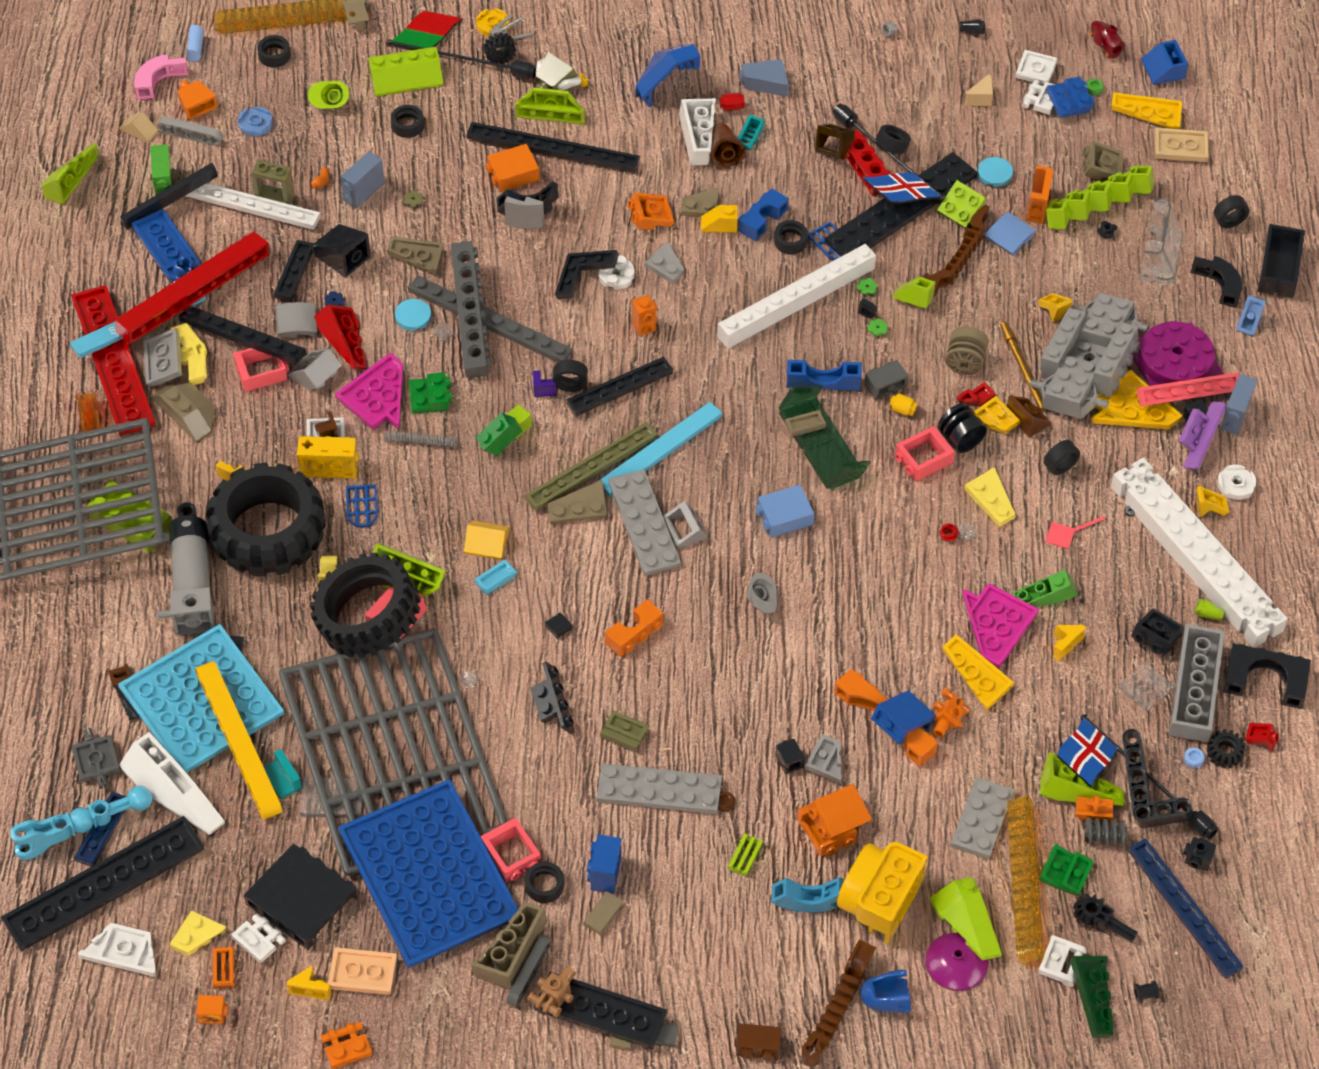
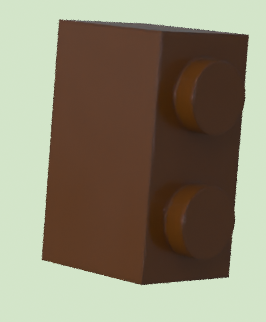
[736,1023,781,1061]

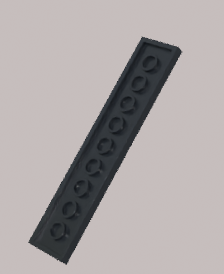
[824,152,978,257]
[1,816,205,952]

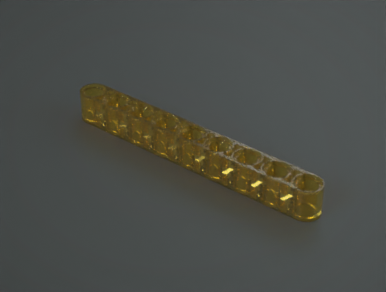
[214,0,366,34]
[1007,795,1044,965]

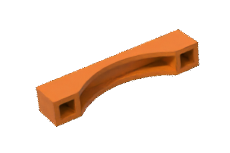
[834,669,938,767]

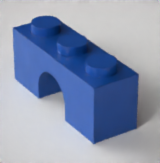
[738,188,789,242]

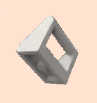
[663,501,708,548]

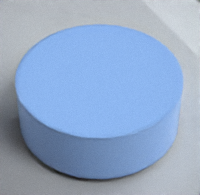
[1183,747,1205,768]

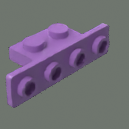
[1178,402,1227,470]

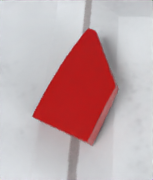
[956,382,996,407]

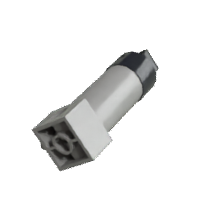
[153,502,215,635]

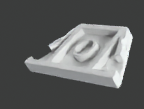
[78,923,156,977]

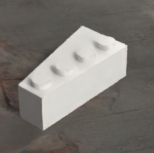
[679,98,716,165]

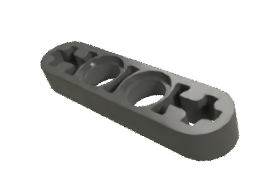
[506,934,552,1008]

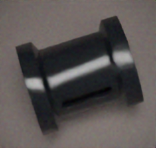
[1133,980,1160,1003]

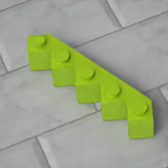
[1046,166,1154,230]

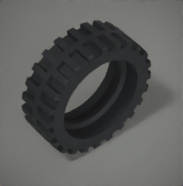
[310,553,421,658]

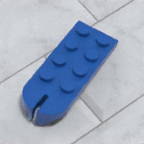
[131,209,200,283]

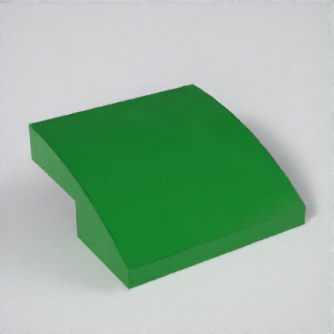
[1038,844,1094,896]

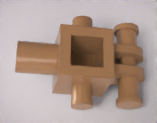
[527,966,576,1018]

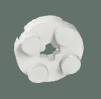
[599,256,635,290]
[1217,465,1256,500]

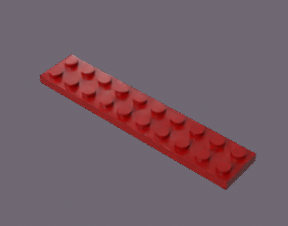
[71,285,156,437]

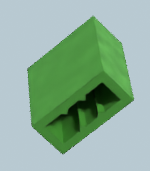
[150,144,173,195]

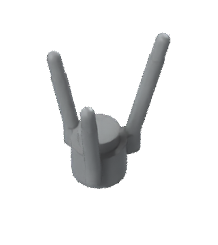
[489,14,533,40]

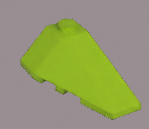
[42,143,99,205]
[1040,752,1125,806]
[930,877,1002,960]

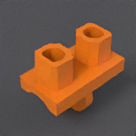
[1076,795,1113,822]

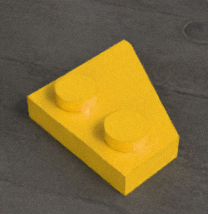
[974,396,1020,434]

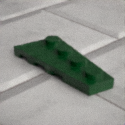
[1070,956,1114,1038]

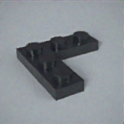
[555,250,619,299]

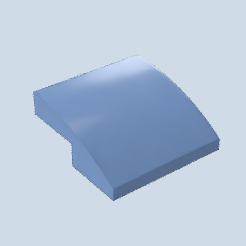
[985,212,1037,256]

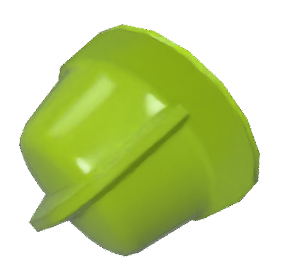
[308,81,349,109]

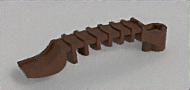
[801,940,876,1067]

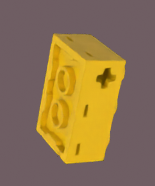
[297,436,360,479]

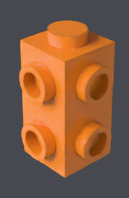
[632,295,658,336]

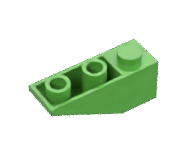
[1013,570,1078,607]

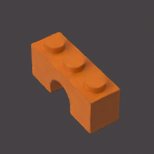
[604,599,664,657]

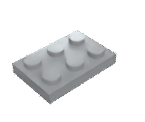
[143,328,182,388]

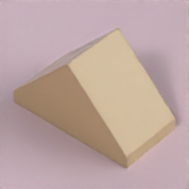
[965,74,993,106]
[120,111,159,143]

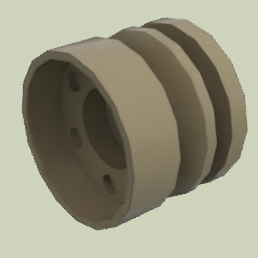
[945,326,989,375]

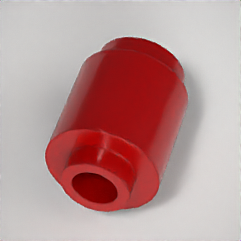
[719,93,745,111]

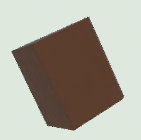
[1007,395,1052,438]

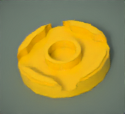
[476,8,510,37]

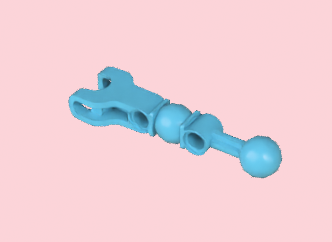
[10,785,153,860]

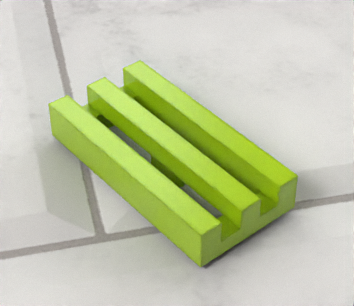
[728,833,763,877]

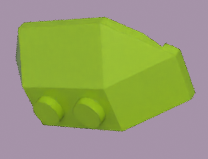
[515,88,585,124]
[373,543,446,597]

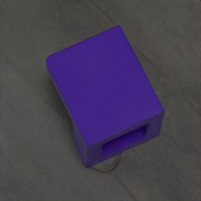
[533,370,556,397]

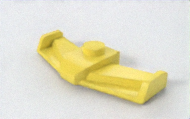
[169,323,208,385]

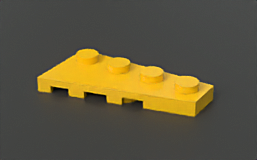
[1111,92,1182,129]
[942,634,1014,711]

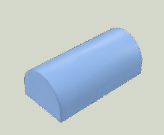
[187,25,204,62]

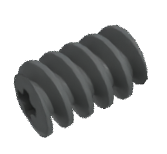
[1084,817,1127,847]

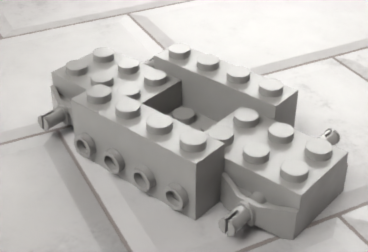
[1029,293,1149,419]

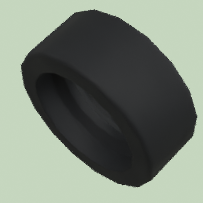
[257,35,291,68]
[391,105,424,138]
[876,125,911,154]
[1213,195,1250,228]
[774,220,808,254]
[553,360,588,392]
[1043,440,1080,475]
[525,862,564,903]

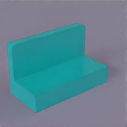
[263,749,302,799]

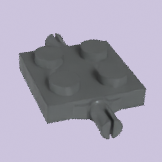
[71,728,120,789]

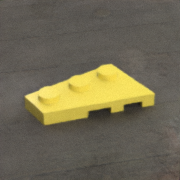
[964,468,1015,527]

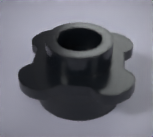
[1097,221,1118,239]

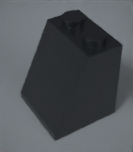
[313,224,371,278]

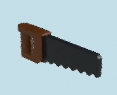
[108,664,140,720]

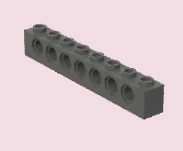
[451,241,491,378]

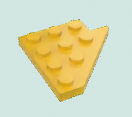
[1091,370,1183,430]

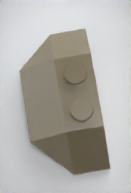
[151,383,214,443]

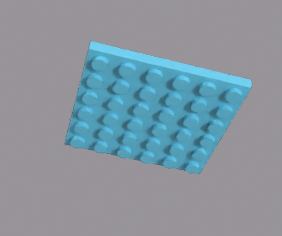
[118,624,284,773]

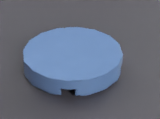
[238,106,273,137]

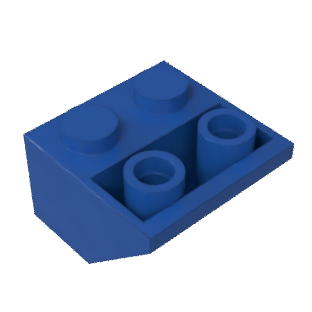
[1141,40,1188,85]

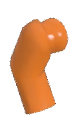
[311,167,329,189]

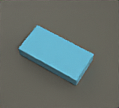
[474,559,517,595]

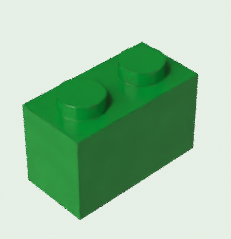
[476,412,523,455]

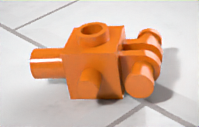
[933,687,970,738]

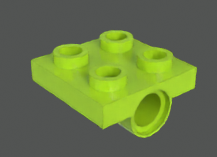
[937,180,987,228]

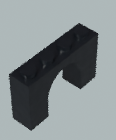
[1223,643,1311,709]

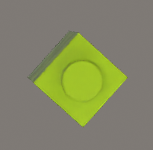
[507,404,532,439]

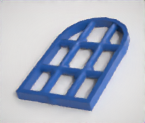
[808,222,841,260]
[346,484,378,528]

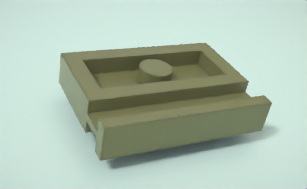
[600,710,649,752]

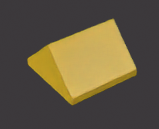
[464,520,510,560]

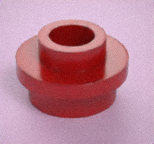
[939,523,959,542]

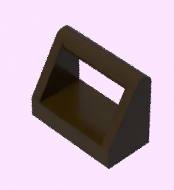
[815,124,855,160]

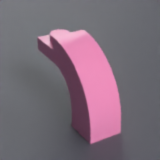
[134,54,188,100]

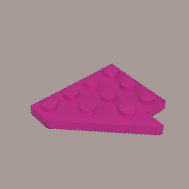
[335,352,403,430]
[962,583,1039,669]

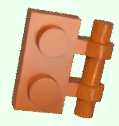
[320,1021,372,1069]

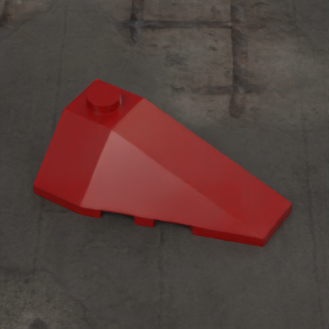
[314,304,367,370]

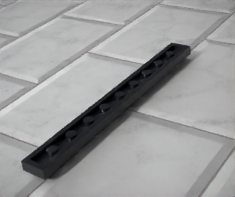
[466,122,640,173]

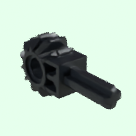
[1073,893,1138,942]

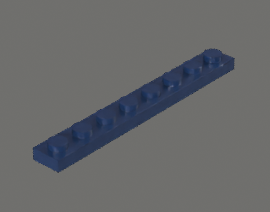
[1128,838,1243,979]

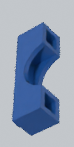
[786,360,862,391]

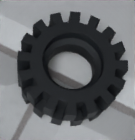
[483,33,516,64]
[1207,729,1245,768]

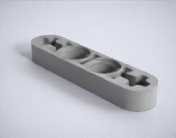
[157,117,224,146]

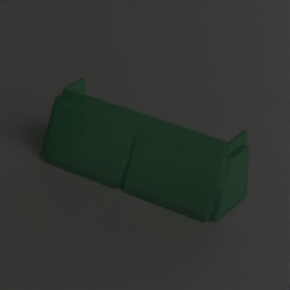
[778,386,871,490]

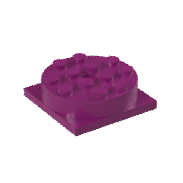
[1133,321,1224,386]

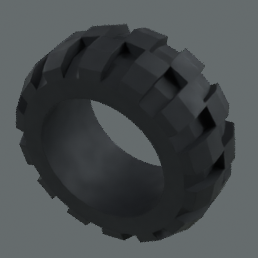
[206,462,326,577]

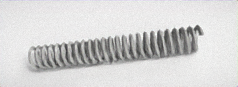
[383,430,458,448]

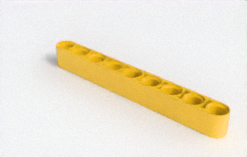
[195,660,283,820]

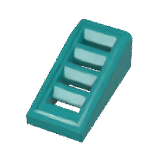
[738,114,766,150]

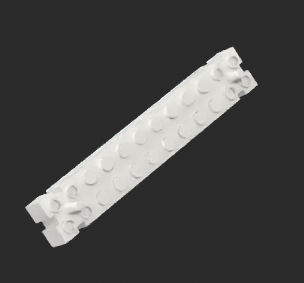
[1111,458,1288,648]

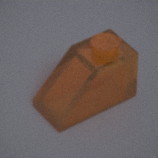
[77,390,101,432]

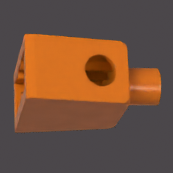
[177,80,218,121]

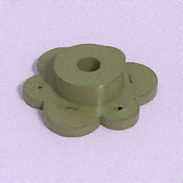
[404,190,423,207]

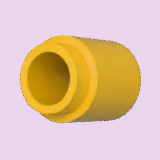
[889,393,918,416]

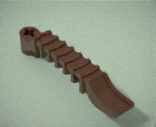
[922,205,990,297]

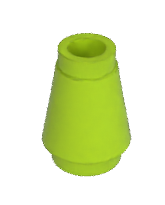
[1194,599,1225,621]

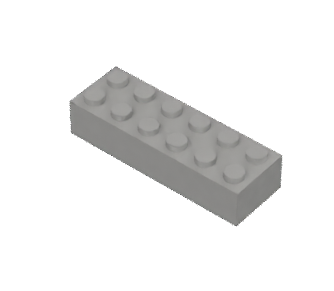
[1168,624,1225,743]

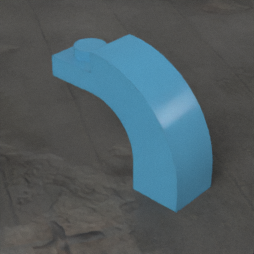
[771,877,844,913]

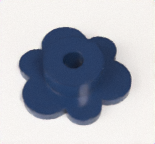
[324,291,345,306]

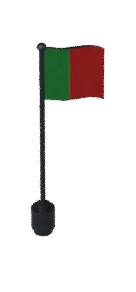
[387,11,536,80]

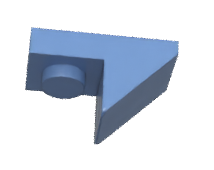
[1236,295,1266,336]

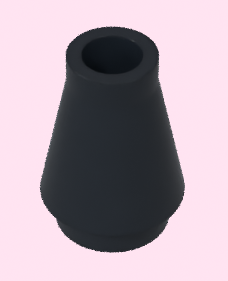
[960,19,985,36]

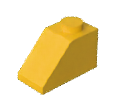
[701,205,737,233]

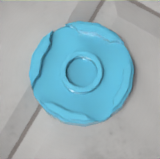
[978,157,1013,187]
[395,299,431,331]

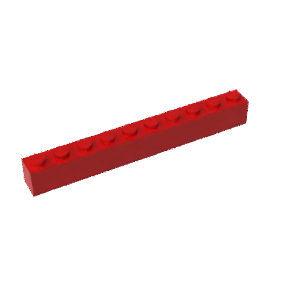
[115,231,269,344]

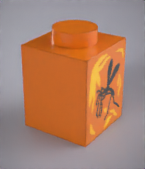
[196,995,229,1024]

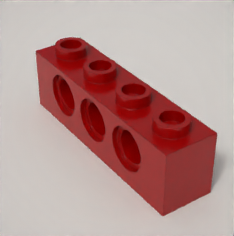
[845,130,891,196]

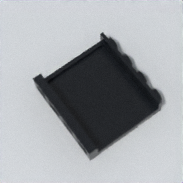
[244,843,357,950]

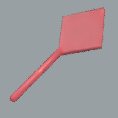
[1045,516,1106,549]

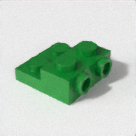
[409,372,452,414]

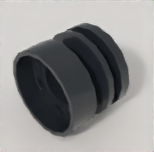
[937,403,988,453]

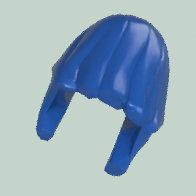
[860,970,911,1013]

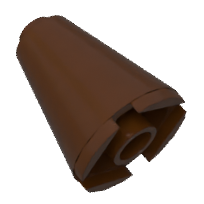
[710,123,746,169]

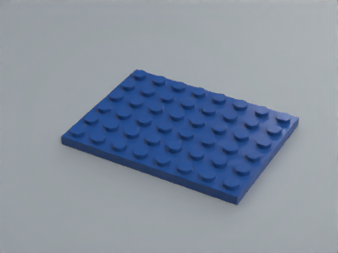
[338,779,518,968]

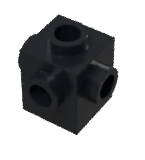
[1183,837,1217,872]

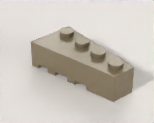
[471,902,548,989]

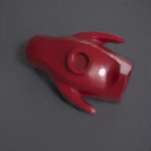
[1090,20,1124,59]

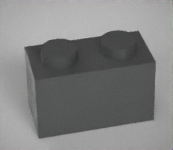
[864,360,909,400]

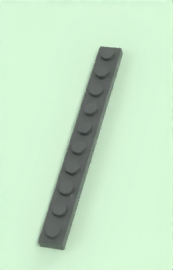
[408,275,572,363]

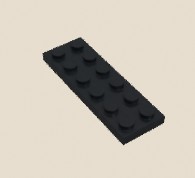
[534,971,668,1049]

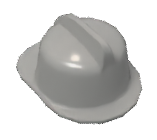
[746,573,777,614]

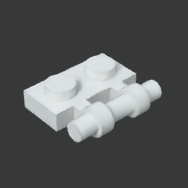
[1022,80,1055,115]
[231,914,286,964]

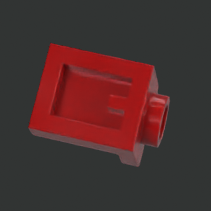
[1245,723,1279,751]

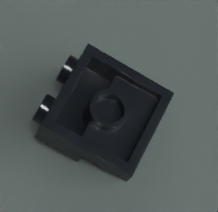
[1131,608,1185,656]

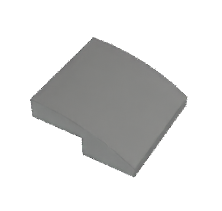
[505,196,544,229]
[276,302,317,338]

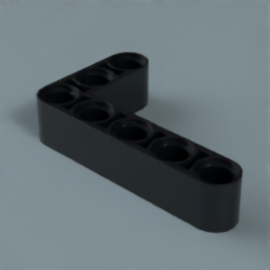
[1122,729,1194,828]

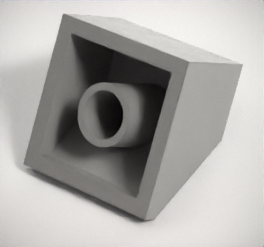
[287,348,341,390]

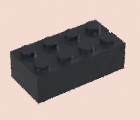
[1257,224,1305,298]

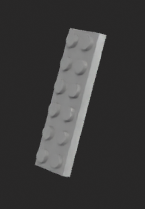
[608,469,681,576]
[596,763,722,814]

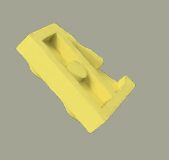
[170,911,227,956]

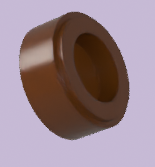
[718,791,735,812]

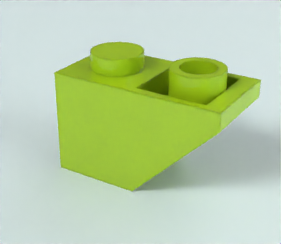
[893,277,935,308]

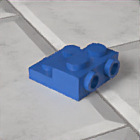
[1046,76,1094,118]

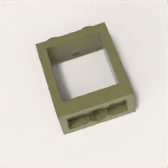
[251,160,295,205]

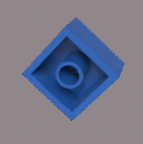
[587,834,622,894]

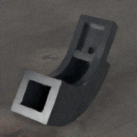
[496,181,559,215]
[1191,256,1242,308]

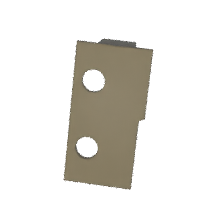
[342,0,369,31]

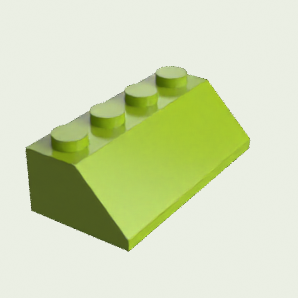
[368,47,444,97]

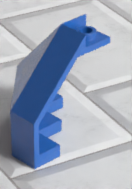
[636,44,701,107]

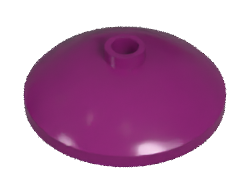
[925,933,988,991]

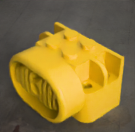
[837,842,928,945]

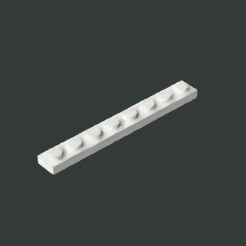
[185,183,320,230]

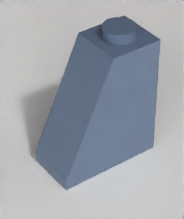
[739,59,789,96]

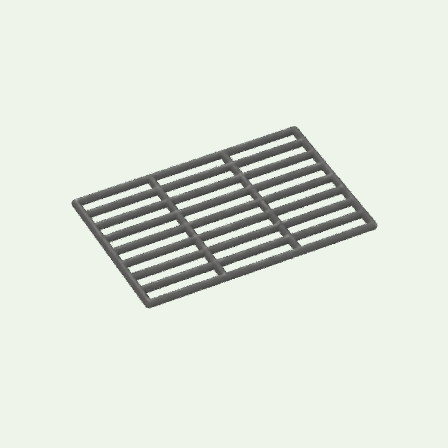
[0,418,164,581]
[279,628,508,876]

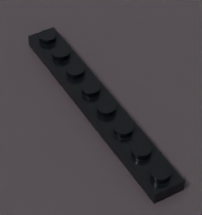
[179,306,306,365]

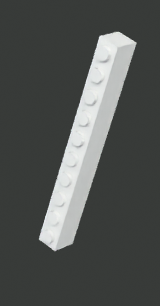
[717,244,876,349]

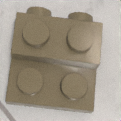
[1081,141,1123,181]

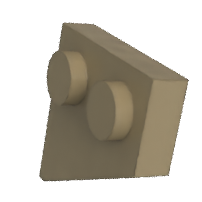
[681,188,719,217]

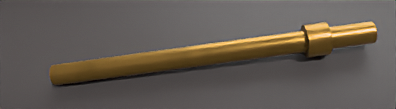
[1000,321,1046,411]

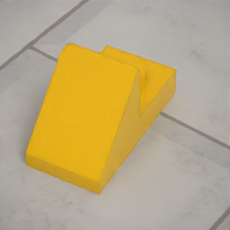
[1038,293,1072,322]
[1196,485,1229,517]
[1053,625,1086,661]
[287,966,331,1000]

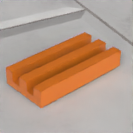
[213,947,235,989]

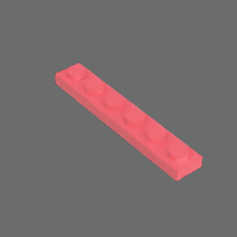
[1136,372,1239,407]

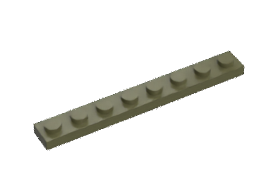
[525,422,658,512]

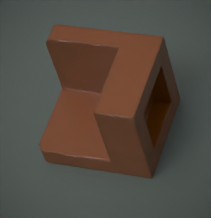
[314,411,338,437]

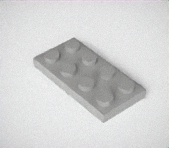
[950,777,1015,860]

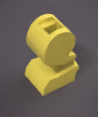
[318,555,338,583]

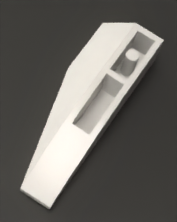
[119,732,225,835]

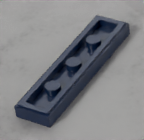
[74,791,127,867]

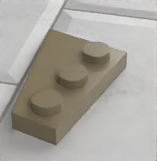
[387,236,444,275]
[548,480,607,524]

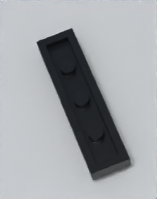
[274,240,314,302]

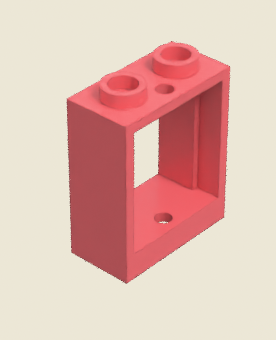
[233,348,290,392]
[895,426,955,481]
[480,818,541,883]

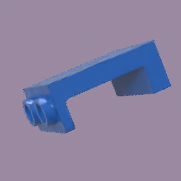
[871,690,936,744]

